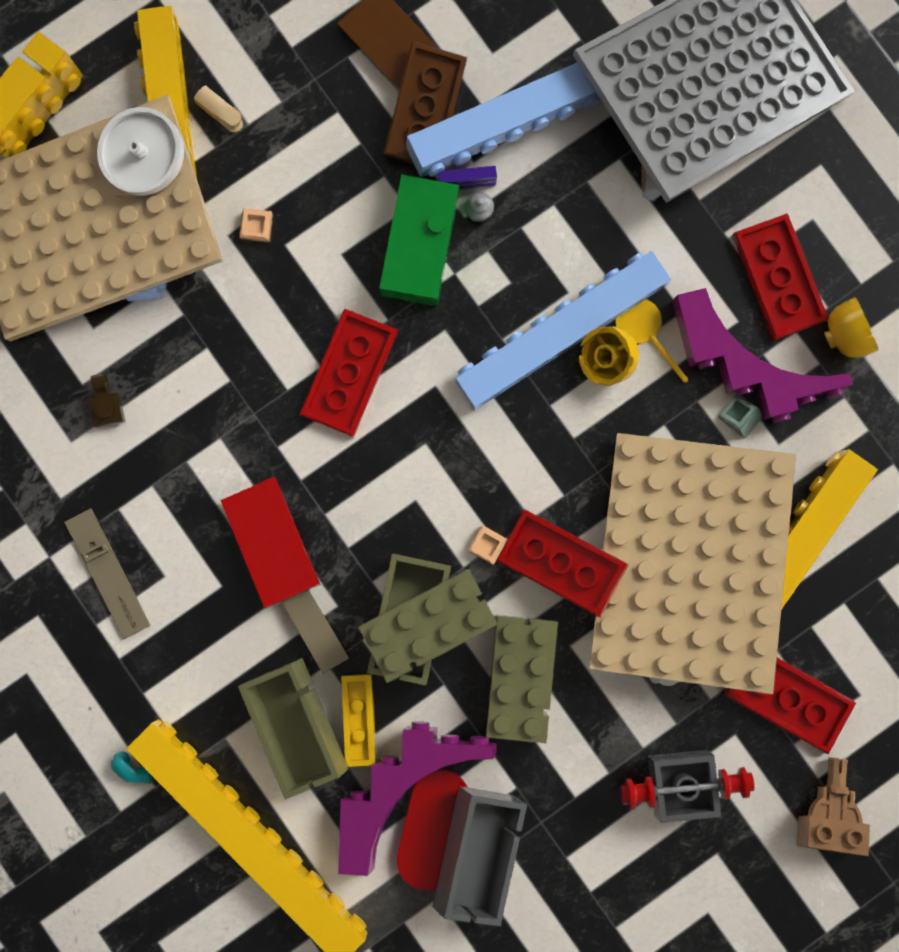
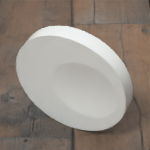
[97,107,184,196]

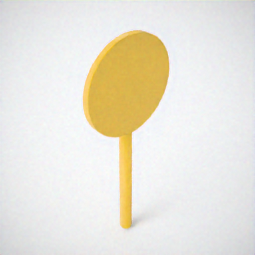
[615,299,688,382]

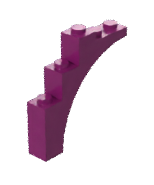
[672,288,853,423]
[338,721,497,876]

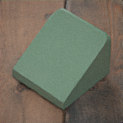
[718,395,762,438]

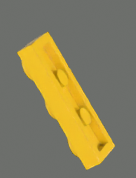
[341,674,376,767]

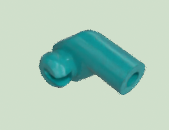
[111,752,153,784]

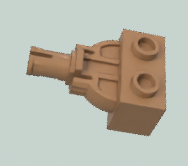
[797,757,870,856]

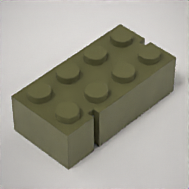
[367,554,451,685]
[358,569,498,683]
[485,614,558,743]
[238,658,349,800]

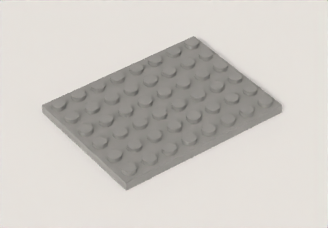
[573,0,855,203]

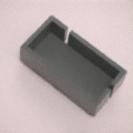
[432,786,527,926]

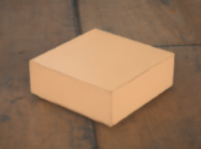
[239,208,273,242]
[468,525,508,565]

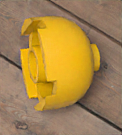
[825,297,879,358]
[579,327,639,386]

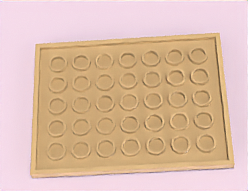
[0,95,223,341]
[589,433,796,694]

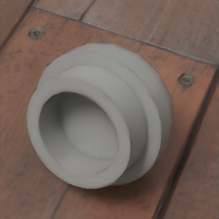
[465,192,494,222]

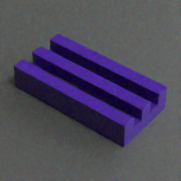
[438,165,497,190]

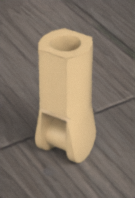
[194,85,243,133]

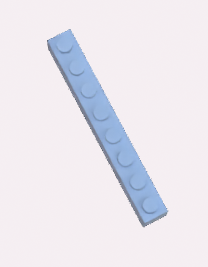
[406,63,601,178]
[455,251,671,411]

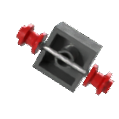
[620,750,755,823]

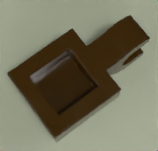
[88,373,126,428]

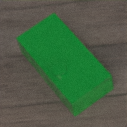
[379,174,459,306]

